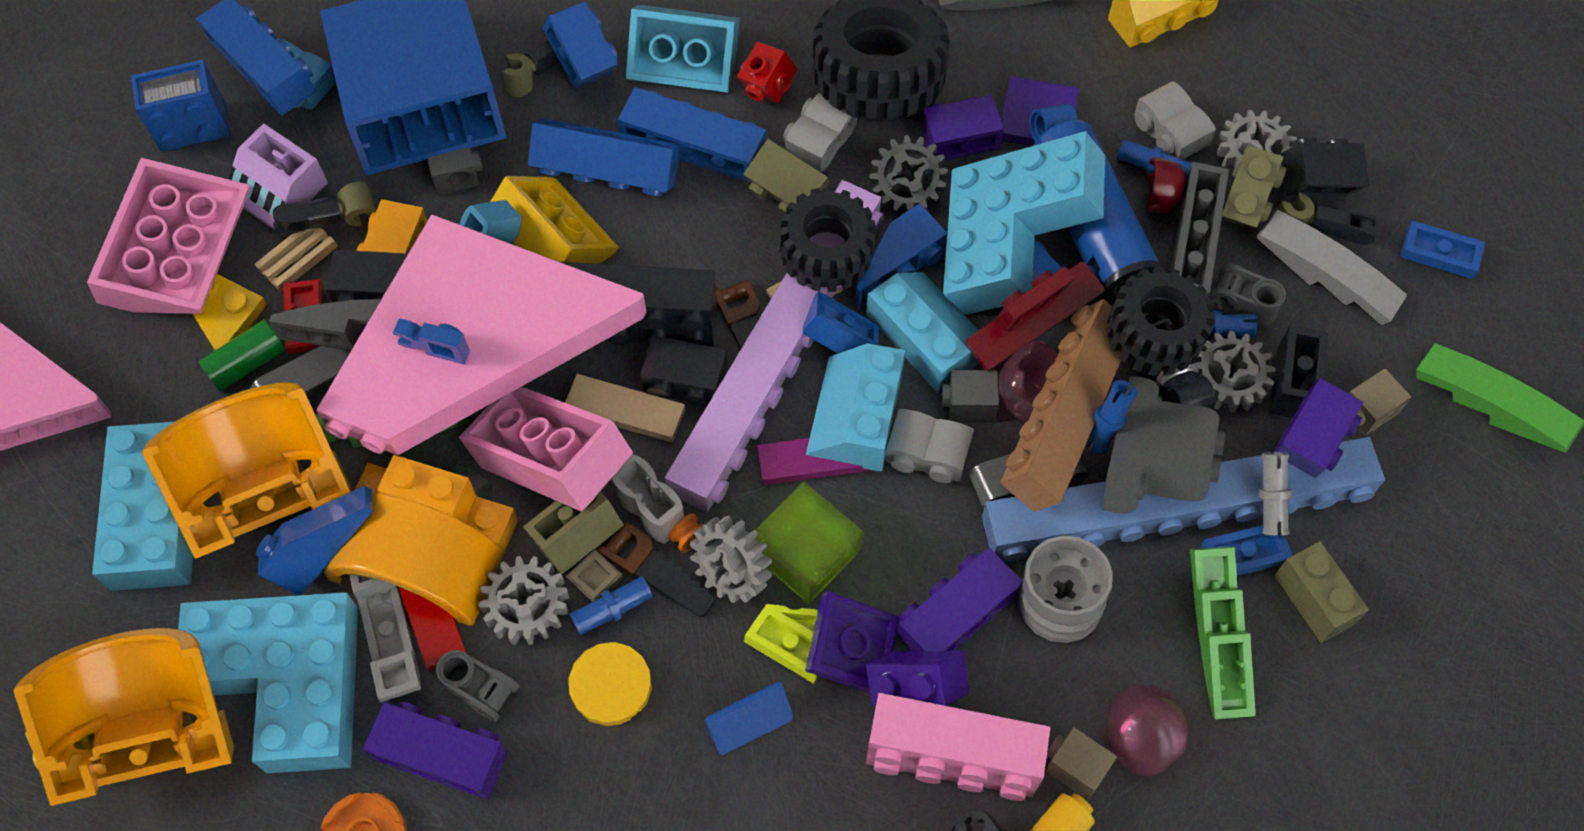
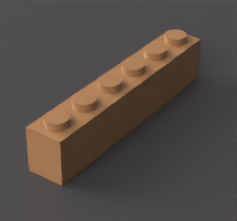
[1000,299,1121,512]

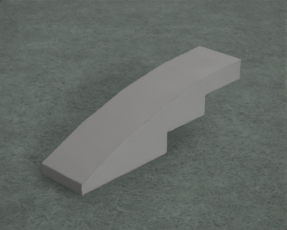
[1256,210,1407,325]

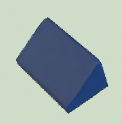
[803,291,879,353]
[705,682,793,755]

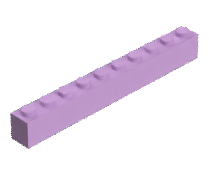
[665,180,884,513]

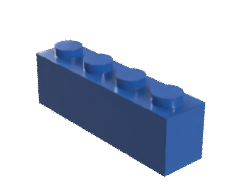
[196,0,317,116]
[618,87,767,183]
[528,118,681,196]

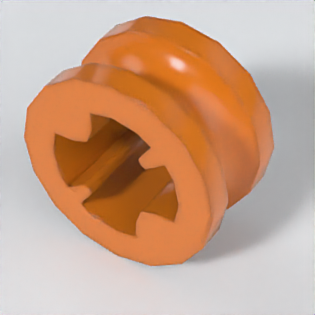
[668,513,705,553]

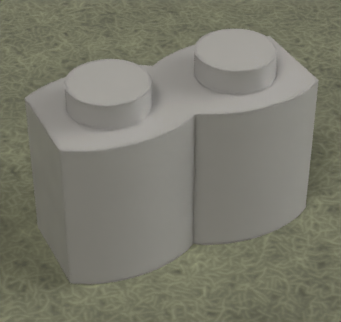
[1134,81,1216,160]
[783,93,858,173]
[885,409,974,483]
[611,454,684,544]

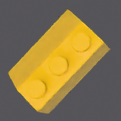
[1108,0,1218,48]
[490,176,619,264]

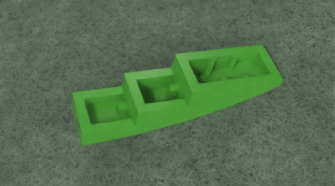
[1416,343,1584,453]
[1190,546,1256,719]

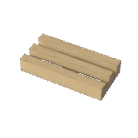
[254,227,338,292]

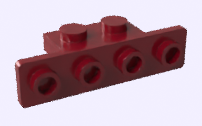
[965,262,1105,371]

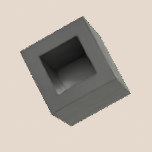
[941,370,999,422]

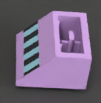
[228,124,328,229]

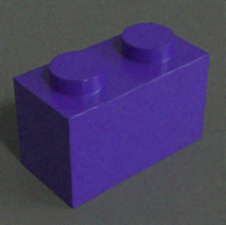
[921,95,1004,161]
[1272,378,1363,478]
[866,651,970,706]

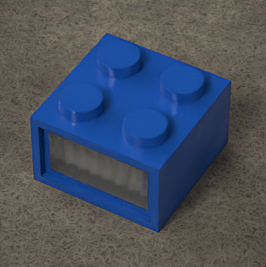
[131,59,231,152]

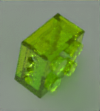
[755,482,864,604]

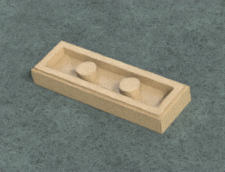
[565,374,686,443]

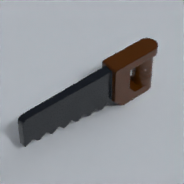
[716,280,761,350]
[596,521,717,617]

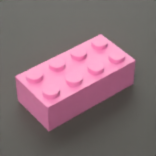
[459,387,633,512]
[866,693,1051,801]

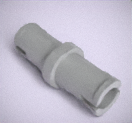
[1259,452,1292,536]

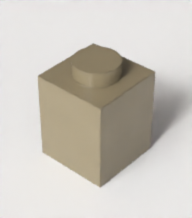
[1349,368,1411,437]
[1045,727,1117,800]

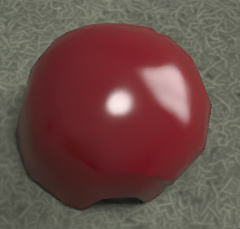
[1147,157,1187,215]

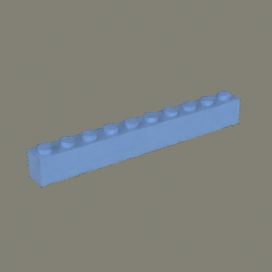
[982,437,1385,562]

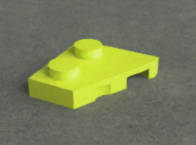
[744,604,819,684]

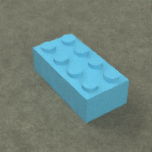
[92,422,193,591]

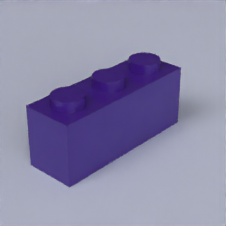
[897,547,1023,651]
[362,701,507,800]

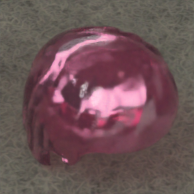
[998,341,1058,423]
[1107,684,1188,776]

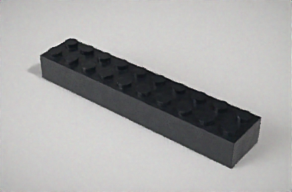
[326,250,718,347]

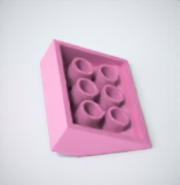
[87,158,251,314]

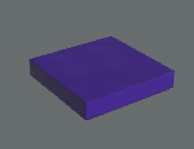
[1001,76,1079,146]
[805,591,899,694]

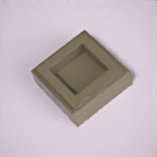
[566,549,624,603]

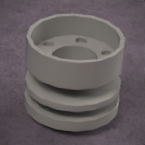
[1019,535,1113,643]

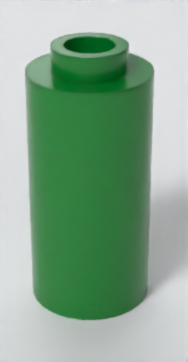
[198,320,286,392]

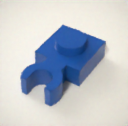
[393,319,470,365]

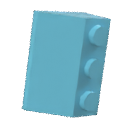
[626,5,741,93]
[866,272,980,394]
[806,343,905,472]

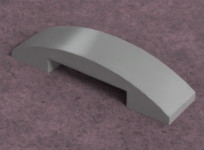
[349,574,421,703]

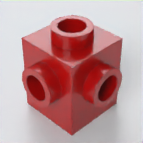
[737,42,798,104]

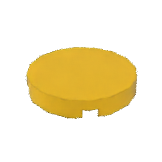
[568,642,652,726]

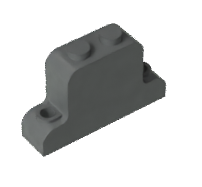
[1103,376,1226,514]

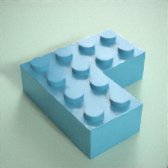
[943,131,1105,315]
[178,593,359,774]

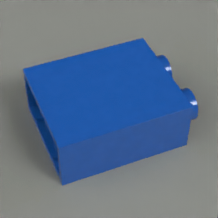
[320,0,507,176]

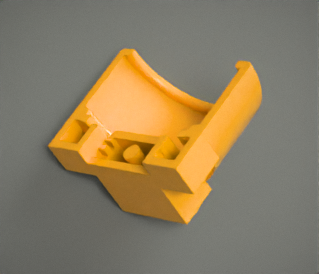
[142,382,351,559]
[324,455,518,626]
[14,628,234,806]

